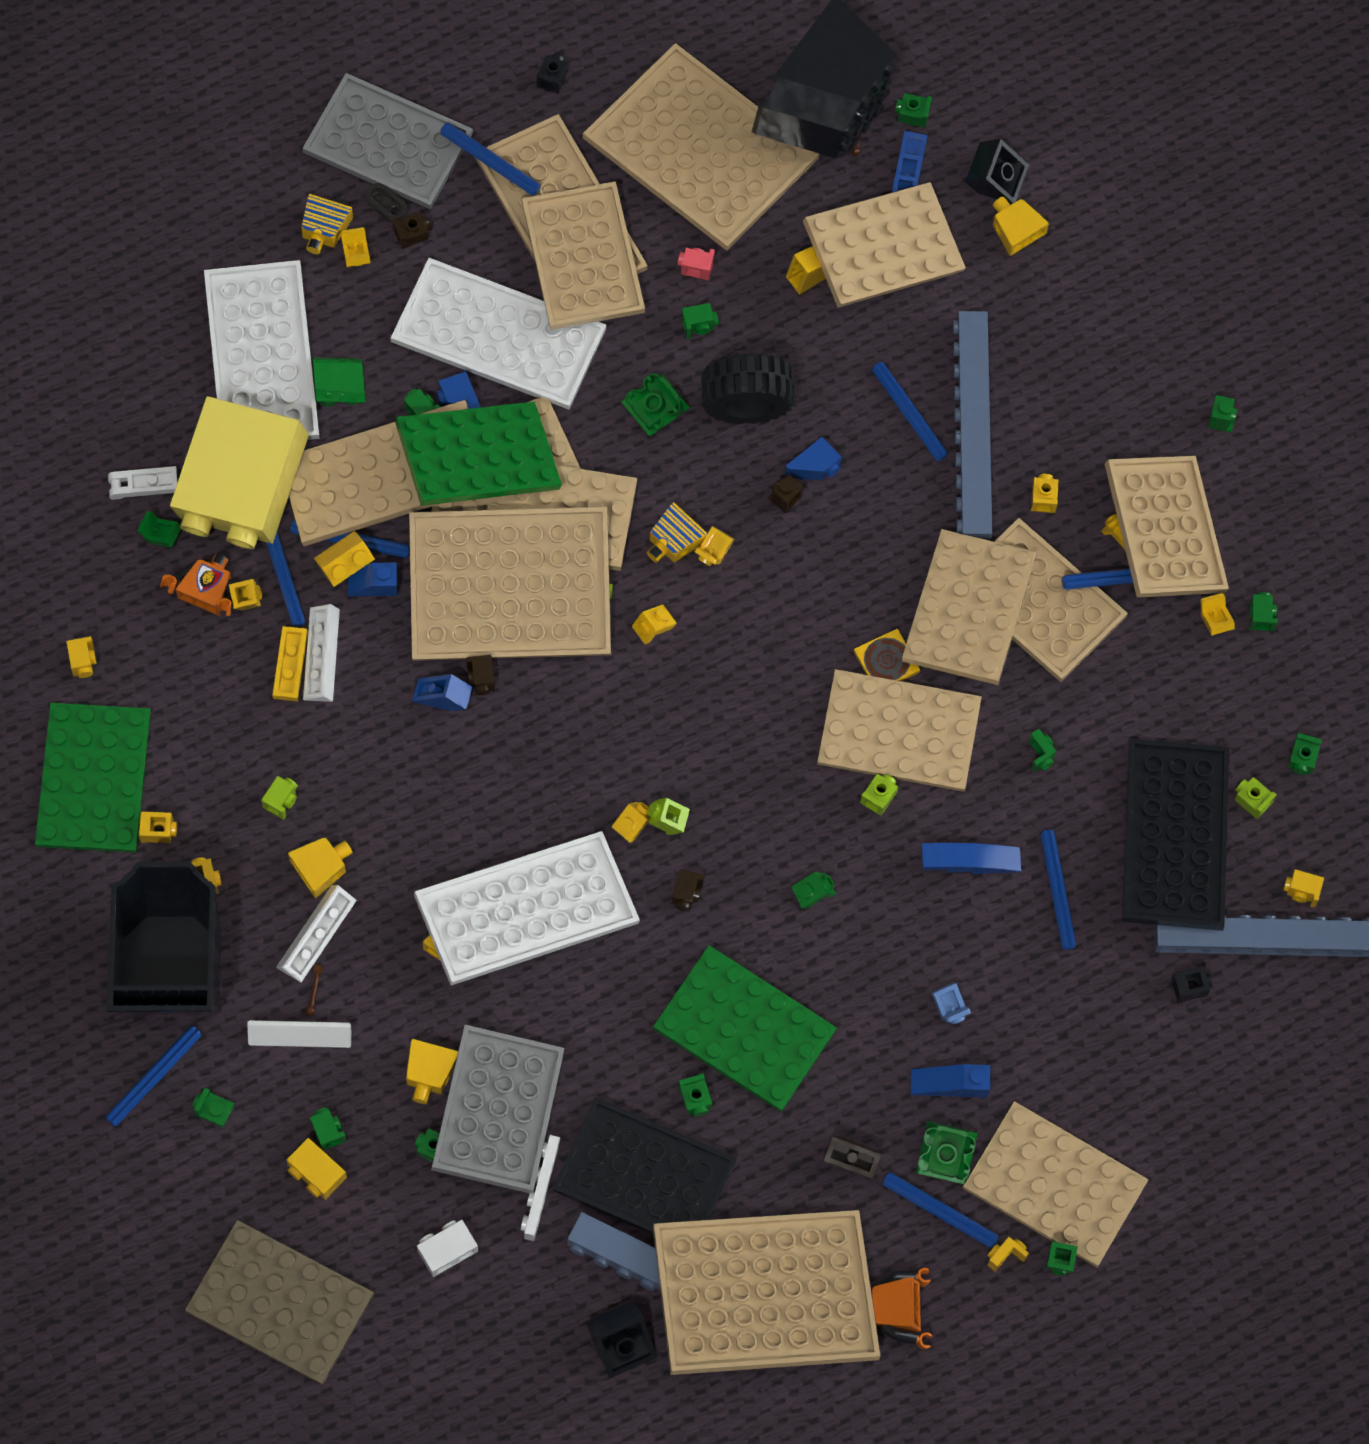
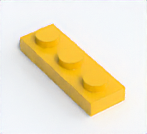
[272,626,308,702]

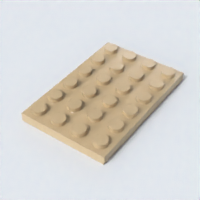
[522,182,645,330]
[803,182,966,308]
[1105,456,1229,598]
[994,518,1128,682]
[902,529,1037,685]
[817,669,982,792]
[963,1101,1149,1268]

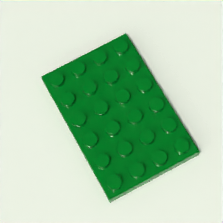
[395,402,562,506]
[35,703,151,853]
[653,945,837,1112]

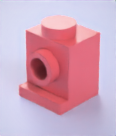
[678,248,715,280]

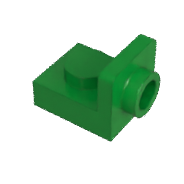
[192,1088,235,1128]

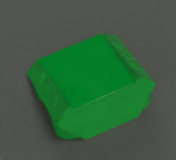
[313,357,366,407]
[621,372,690,436]
[916,1121,977,1184]

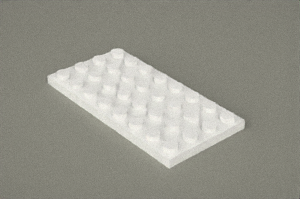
[391,258,606,410]
[204,260,320,440]
[414,831,640,985]

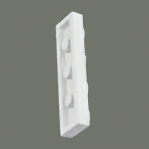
[521,1135,560,1241]

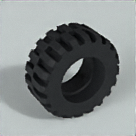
[701,353,795,424]

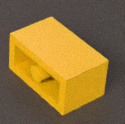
[314,531,375,587]
[287,1138,347,1200]

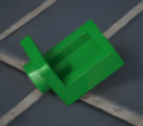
[137,511,181,548]
[1029,729,1056,773]
[791,872,836,909]

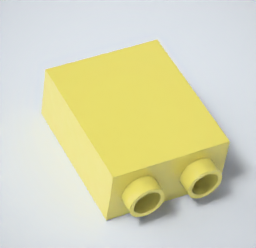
[170,396,309,549]

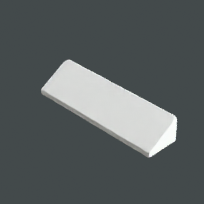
[303,604,340,702]
[276,885,357,982]
[247,1020,352,1048]

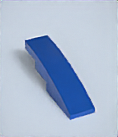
[892,131,928,193]
[921,843,1022,874]

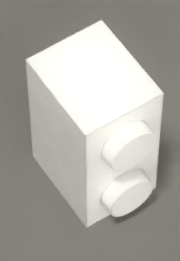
[417,1220,478,1277]

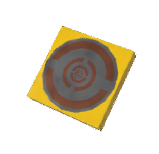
[854,629,920,681]

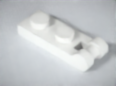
[108,466,178,500]

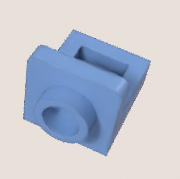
[931,982,971,1024]

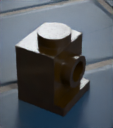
[392,212,431,249]
[768,475,804,513]
[466,655,495,695]
[672,869,705,912]

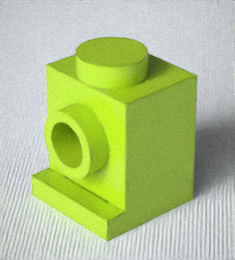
[860,774,898,816]
[261,776,298,820]
[1235,777,1277,819]
[647,798,690,835]

